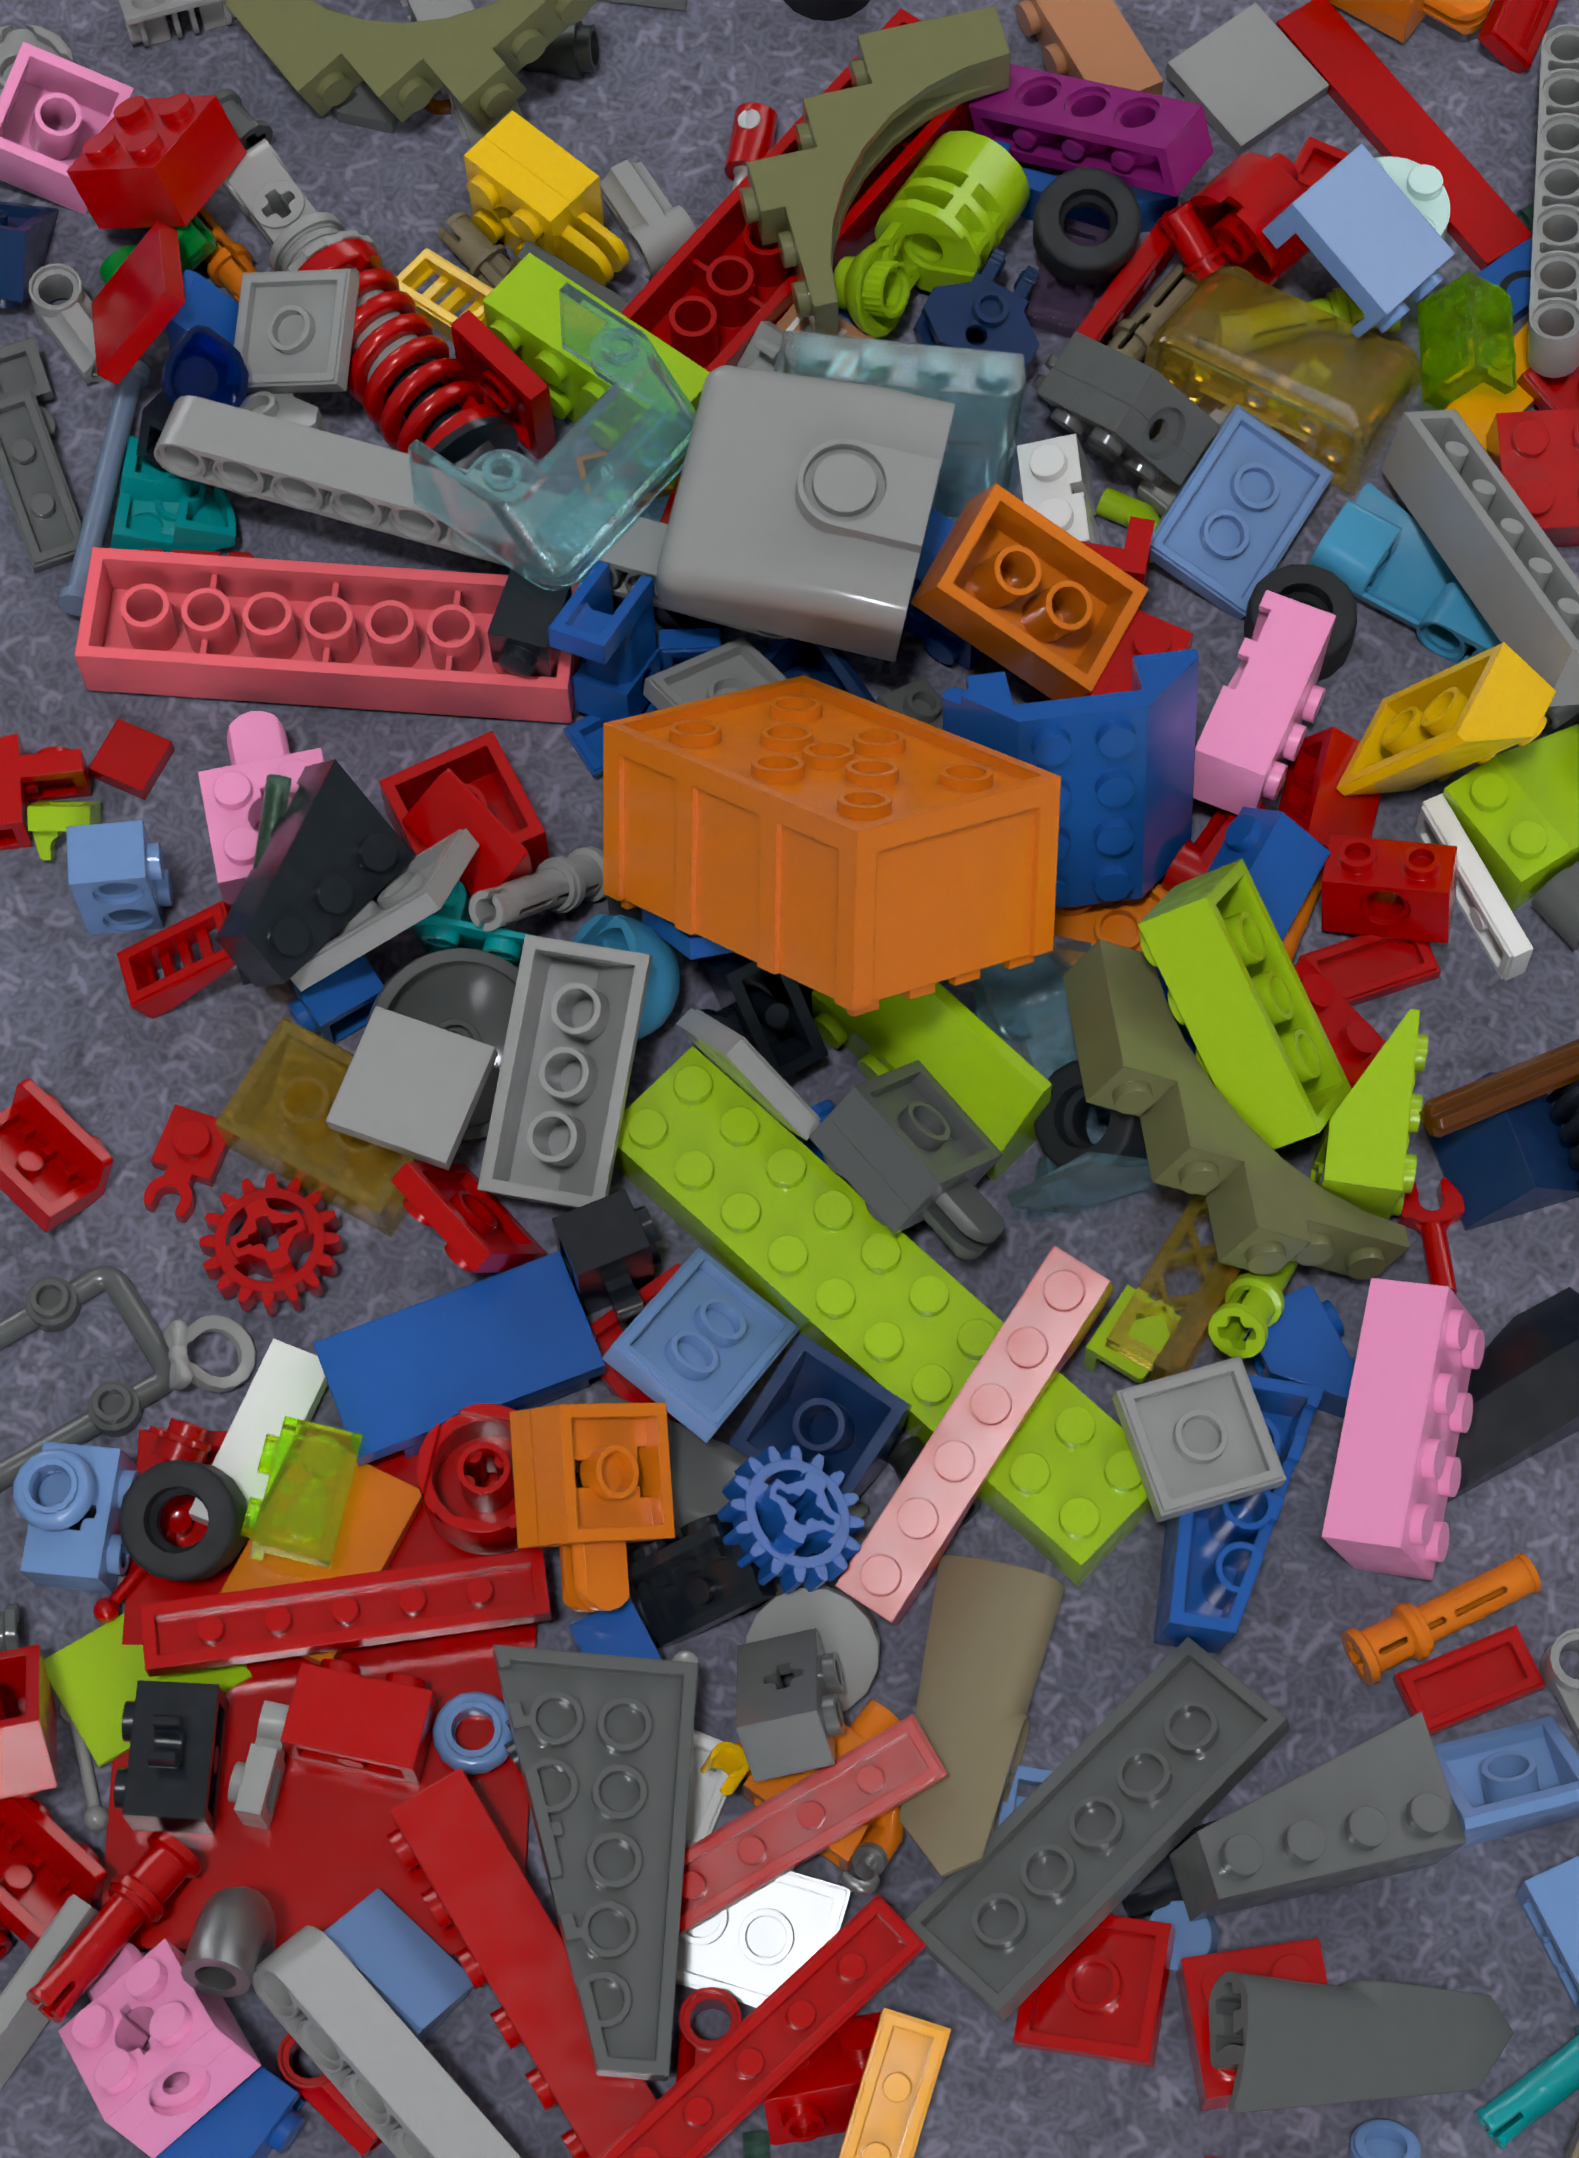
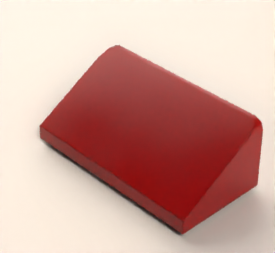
[402,768,532,897]

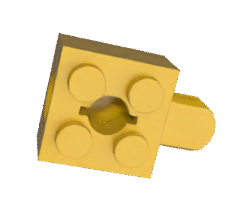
[463,110,630,286]

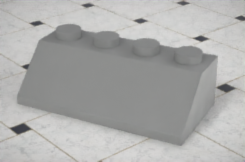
[477,934,653,1209]

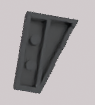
[215,759,416,987]

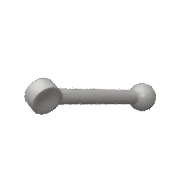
[60,1704,109,1832]

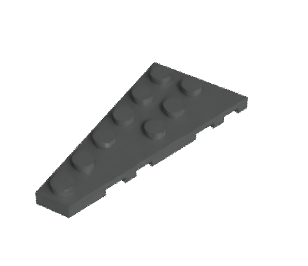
[492,1645,698,2081]

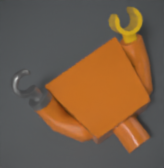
[700,1699,904,1894]

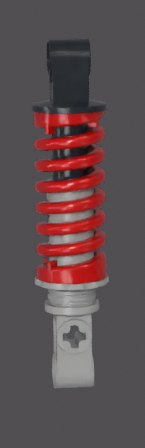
[222,138,527,486]

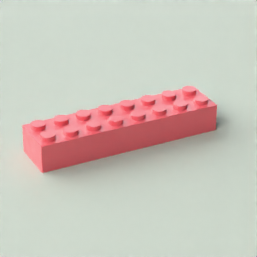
[74,547,580,724]

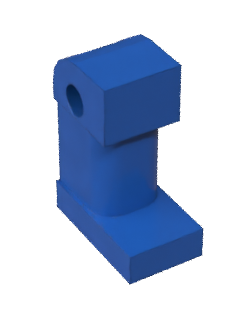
[548,560,661,722]

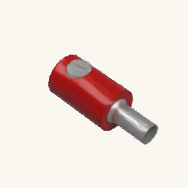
[724,102,778,191]

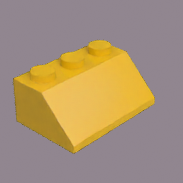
[1336,642,1556,796]

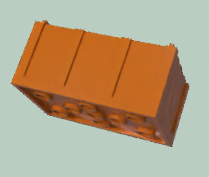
[603,675,1061,1017]

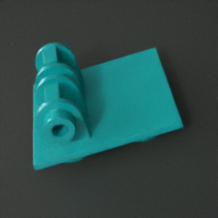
[412,880,531,969]

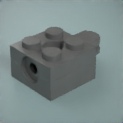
[1032,331,1220,486]
[809,1060,1005,1260]

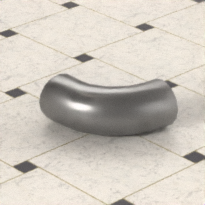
[181,1886,276,1997]

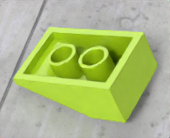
[1443,724,1579,911]

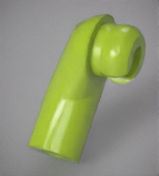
[1096,487,1160,563]

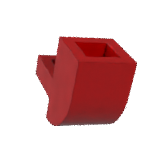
[0,733,92,851]

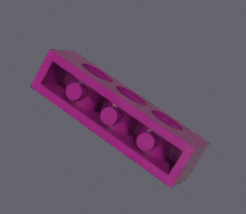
[968,64,1213,197]

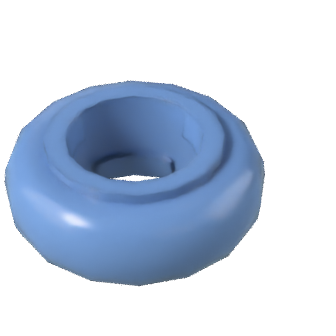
[13,1449,95,1531]
[432,1691,513,1775]

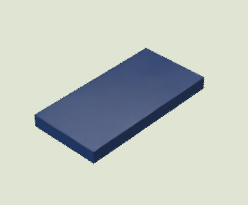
[313,1251,607,1466]

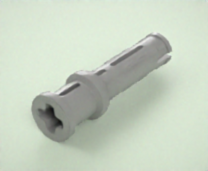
[468,846,607,931]

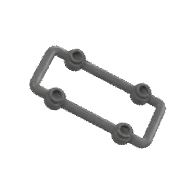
[0,1266,173,1492]

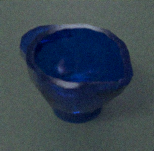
[161,325,249,408]

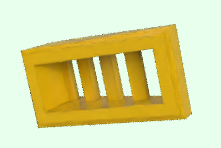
[397,248,493,343]

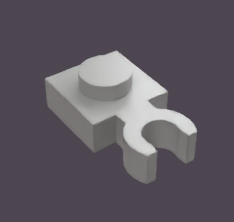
[228,1700,290,1830]

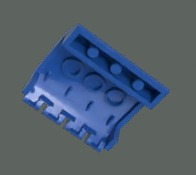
[942,649,1199,909]

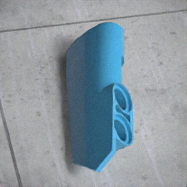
[1310,483,1501,664]

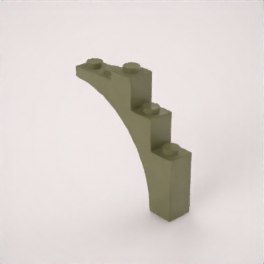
[225,0,598,129]
[739,5,1011,340]
[1063,939,1410,1281]

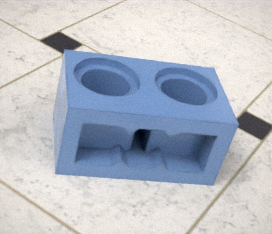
[66,820,174,935]

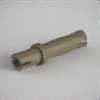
[1107,259,1218,362]

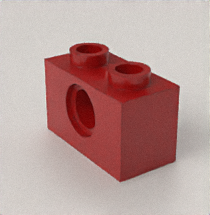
[1321,834,1457,944]

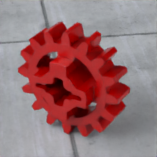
[199,1174,343,1316]

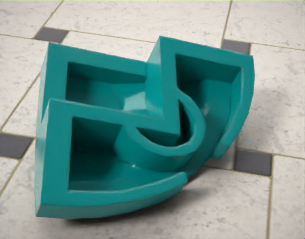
[110,436,236,552]

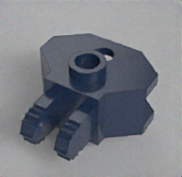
[913,247,1040,391]

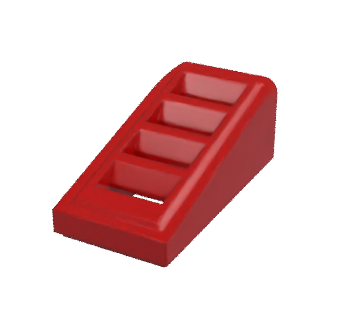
[116,900,236,1019]

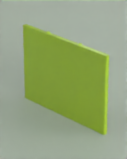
[44,1613,252,1768]

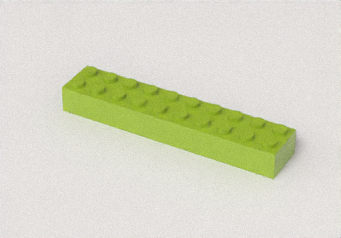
[614,1046,1152,1586]

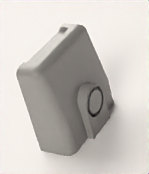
[656,365,956,662]

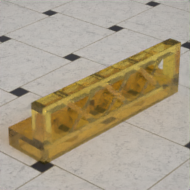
[1105,1194,1248,1382]

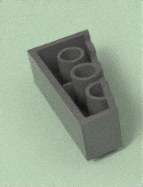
[1169,1711,1466,1922]

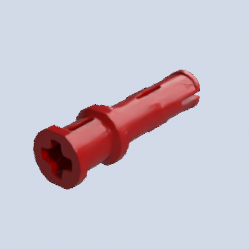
[26,1831,201,2023]

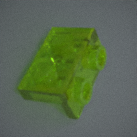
[1418,271,1517,410]
[241,1416,363,1568]

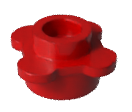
[148,1417,220,1464]

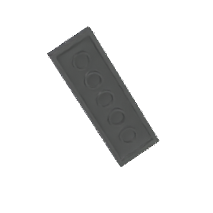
[904,1637,1290,2022]

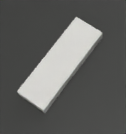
[1415,793,1534,981]
[189,1338,328,1542]

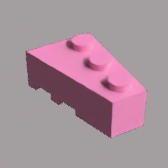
[1193,590,1337,815]

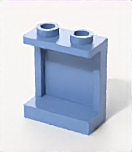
[1262,143,1455,339]

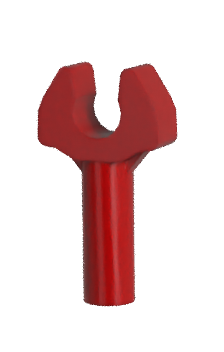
[1396,1178,1465,1294]

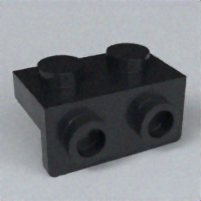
[628,1514,776,1648]

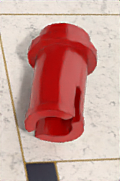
[1157,200,1226,281]

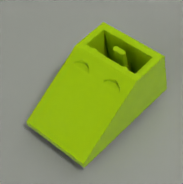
[1309,1009,1428,1220]

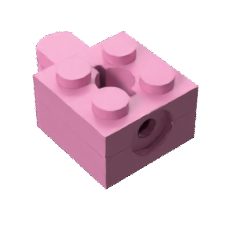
[198,711,325,904]
[58,1939,261,2158]

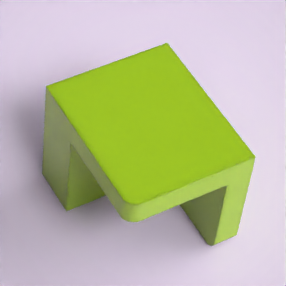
[1083,1284,1184,1383]

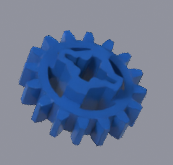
[718,1445,864,1594]

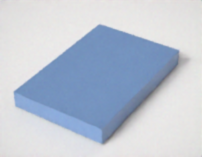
[1150,404,1335,620]
[602,1247,799,1443]

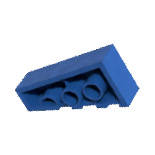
[1153,1366,1325,1653]

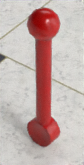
[93,1508,194,1623]

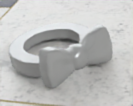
[163,1315,256,1393]

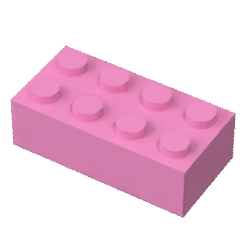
[1322,1278,1485,1581]

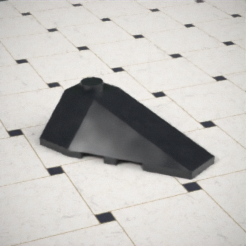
[1447,1287,1579,1503]

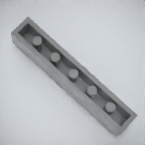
[1381,410,1579,707]

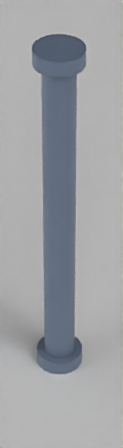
[57,360,151,616]

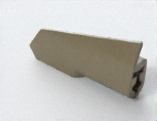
[899,1555,1065,1878]

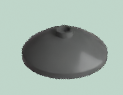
[366,948,519,1140]

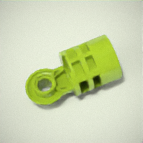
[833,131,1030,338]

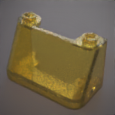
[1145,266,1422,496]

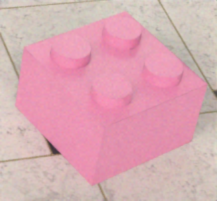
[0,41,134,214]

